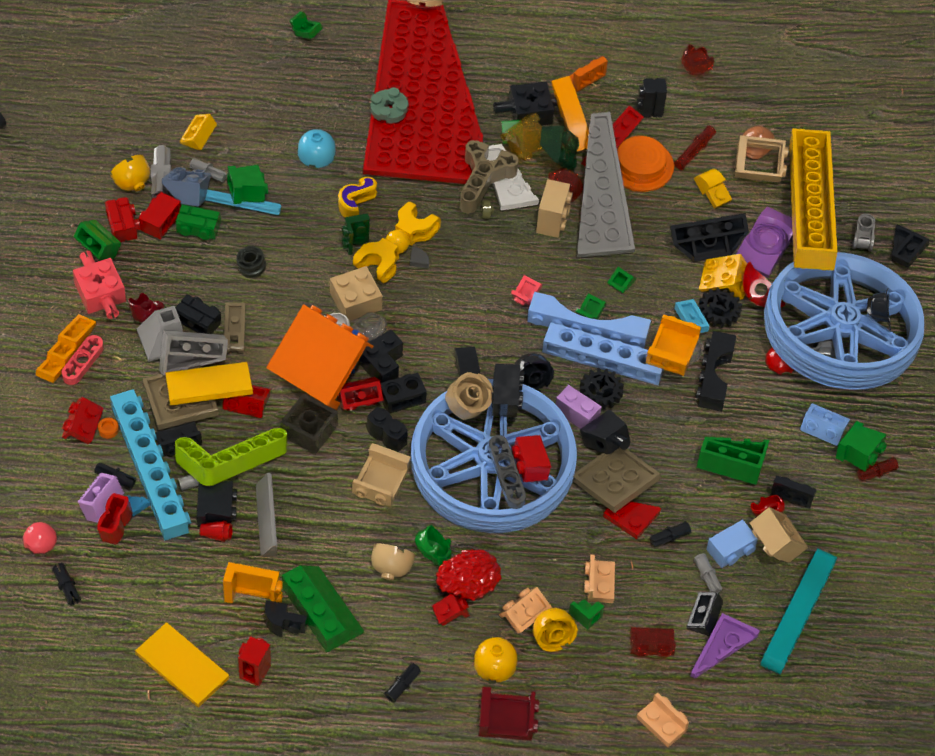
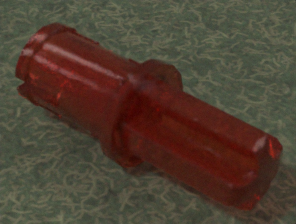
[857,457,899,481]

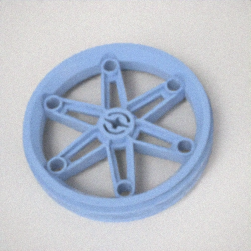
[764,252,924,390]
[411,379,577,533]

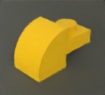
[693,169,733,209]

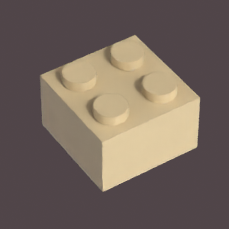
[536,179,573,238]
[330,266,383,321]
[750,507,808,563]

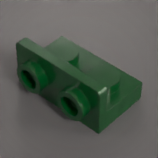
[341,213,370,255]

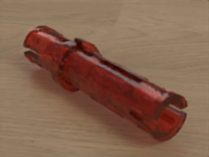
[674,125,716,171]

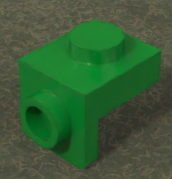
[290,11,323,39]
[575,293,606,320]

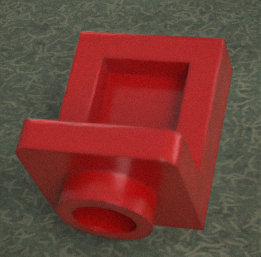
[432,593,470,626]

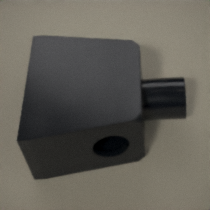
[580,410,630,454]

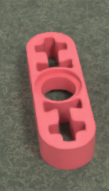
[62,335,104,385]

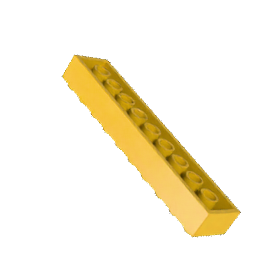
[789,128,837,271]

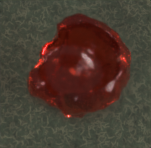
[681,44,715,75]
[548,168,583,202]

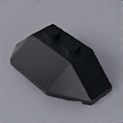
[670,213,749,262]

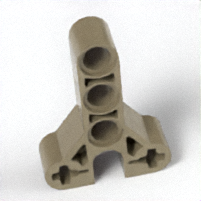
[460,140,519,214]

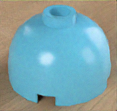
[298,129,336,168]

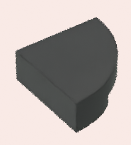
[410,246,430,268]

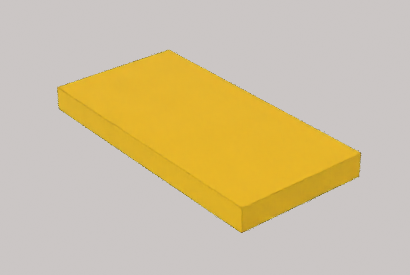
[165,362,253,405]
[135,622,230,708]

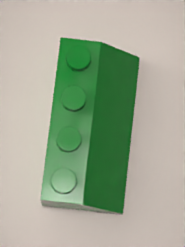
[282,565,364,653]

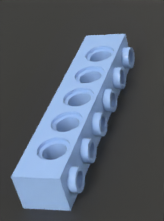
[542,322,664,386]

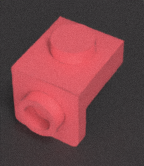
[511,275,542,306]

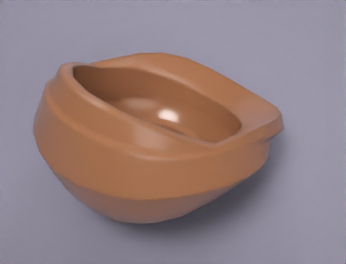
[742,126,775,159]

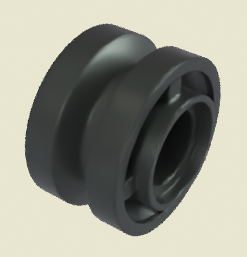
[236,246,266,278]

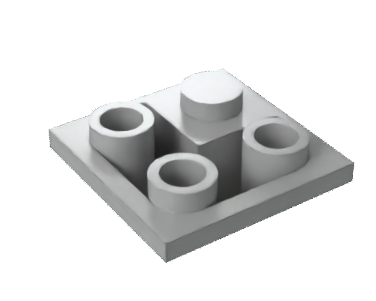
[137,306,183,362]

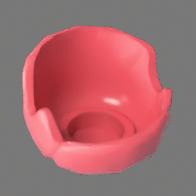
[23,522,57,554]

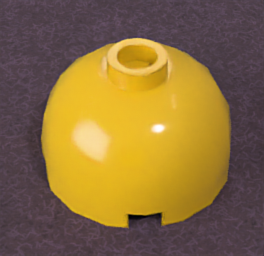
[110,154,150,191]
[533,608,578,652]
[474,637,518,682]

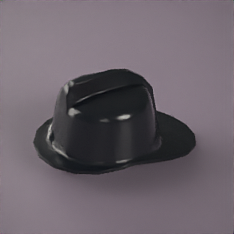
[867,288,891,332]

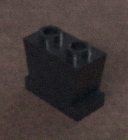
[197,480,237,527]

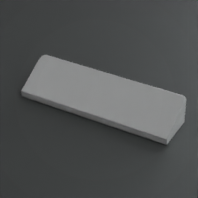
[256,473,277,557]

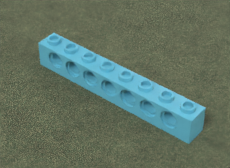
[110,389,191,541]

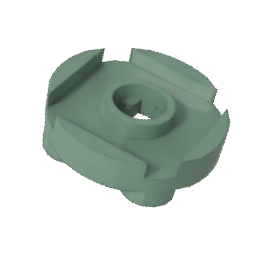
[370,88,408,123]

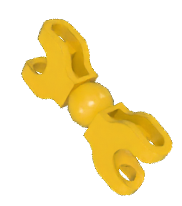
[353,201,441,283]

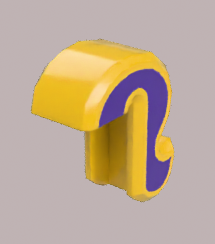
[338,177,377,217]

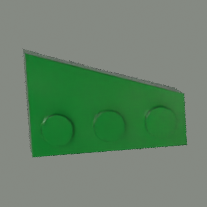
[696,437,770,485]

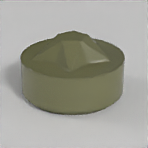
[481,200,494,219]

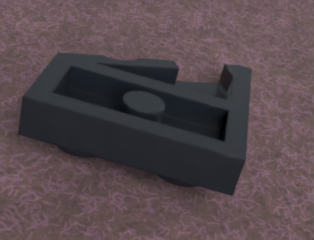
[892,224,930,268]

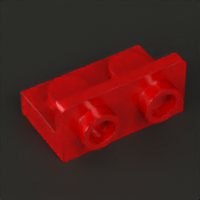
[223,385,271,418]

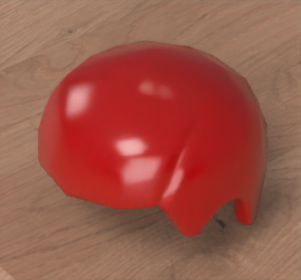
[765,347,794,375]
[750,495,785,517]

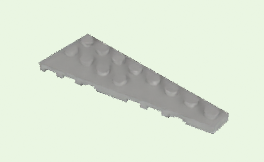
[577,112,635,258]

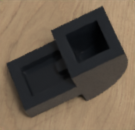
[265,600,307,637]

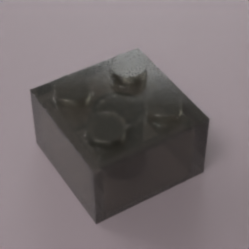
[280,393,338,455]

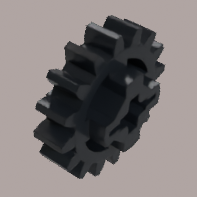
[699,288,742,328]
[579,368,624,410]

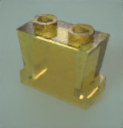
[500,113,552,161]

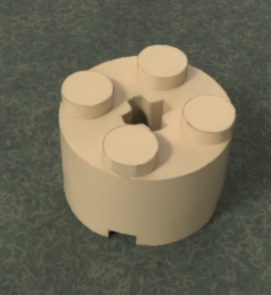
[445,372,493,420]

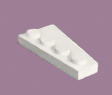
[487,144,539,211]

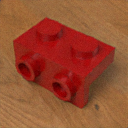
[62,397,103,444]

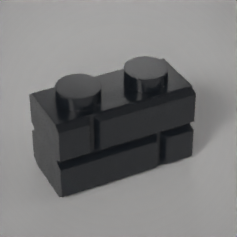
[636,78,667,117]
[175,295,221,334]

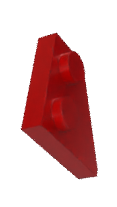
[603,501,661,540]

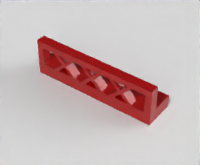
[581,105,644,166]

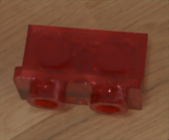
[630,627,676,657]

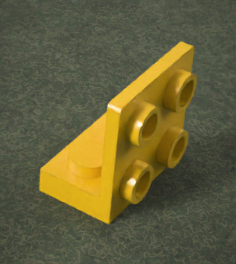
[699,254,747,300]

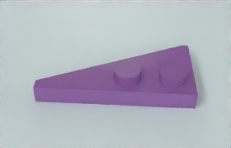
[690,613,760,678]

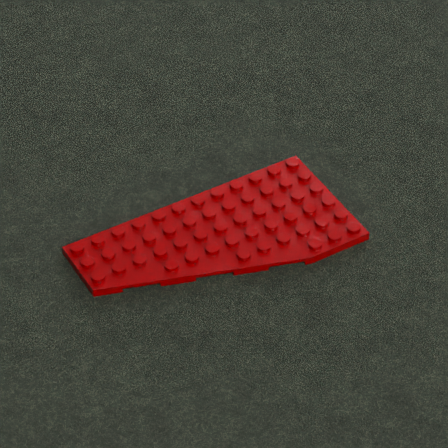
[363,0,483,184]

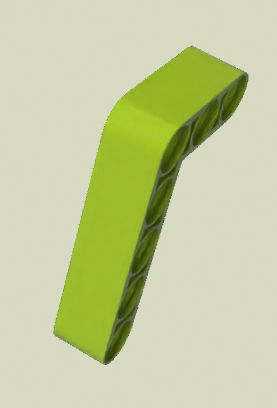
[175,428,287,486]

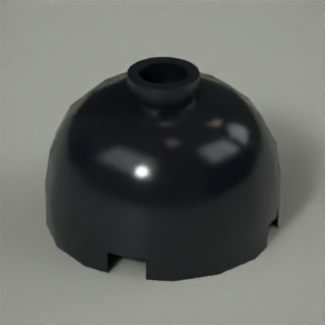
[515,353,554,392]

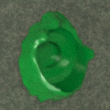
[415,525,452,567]

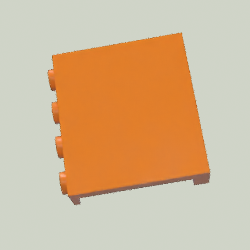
[266,304,374,410]

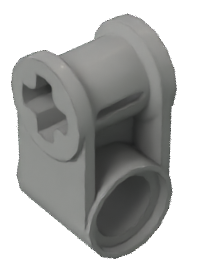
[852,214,875,252]

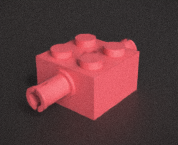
[73,251,126,319]

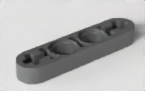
[489,435,526,509]

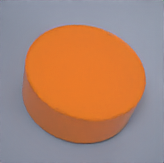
[98,417,119,439]

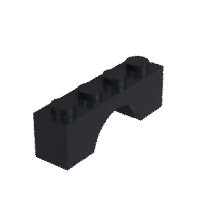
[696,331,737,412]

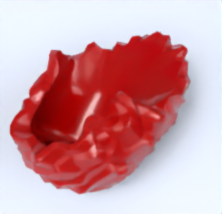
[436,549,502,601]

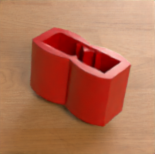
[97,493,132,545]

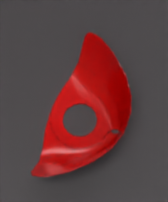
[743,262,786,307]

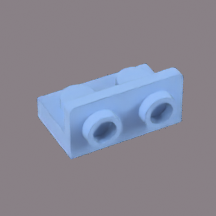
[800,403,850,446]

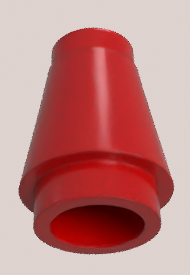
[200,521,233,542]

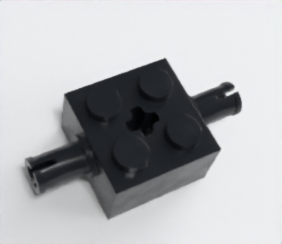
[493,81,558,128]

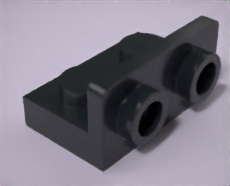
[155,421,202,457]
[770,475,816,509]

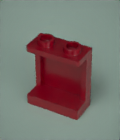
[479,686,539,741]

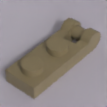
[224,302,246,353]

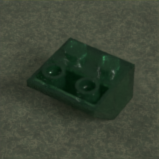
[540,126,579,174]

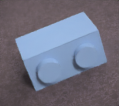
[706,520,758,568]

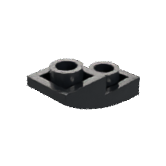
[454,347,480,377]

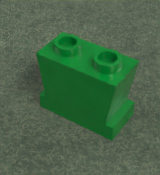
[227,165,268,204]
[836,421,887,472]

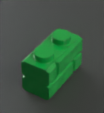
[176,204,221,240]
[74,220,121,261]

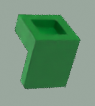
[569,599,604,630]

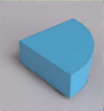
[127,495,150,517]

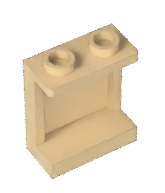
[352,443,411,507]

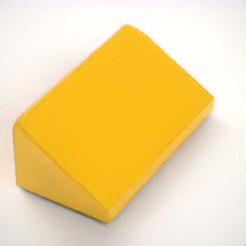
[180,114,217,150]

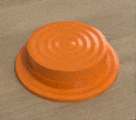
[617,136,674,192]

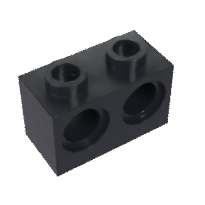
[380,372,427,414]

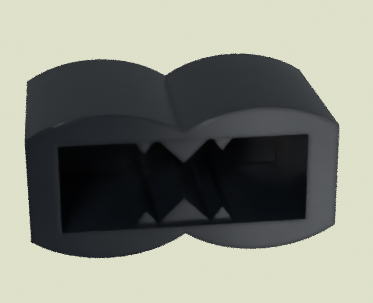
[367,407,408,452]

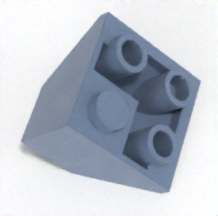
[162,167,211,206]

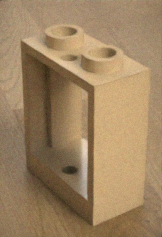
[734,135,789,183]

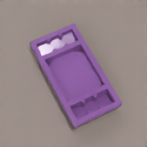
[736,207,793,278]

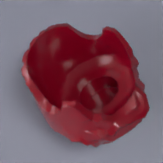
[128,293,165,323]

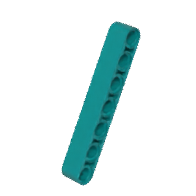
[760,548,837,674]

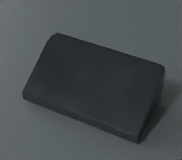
[686,592,723,636]

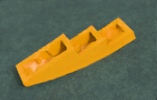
[551,76,589,152]
[36,314,96,383]

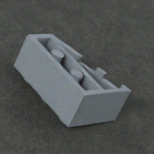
[159,330,228,375]

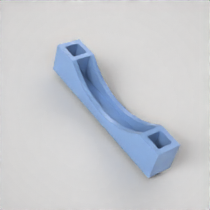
[527,292,651,349]

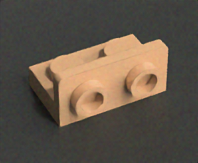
[584,554,615,603]
[499,587,552,634]
[636,693,689,748]

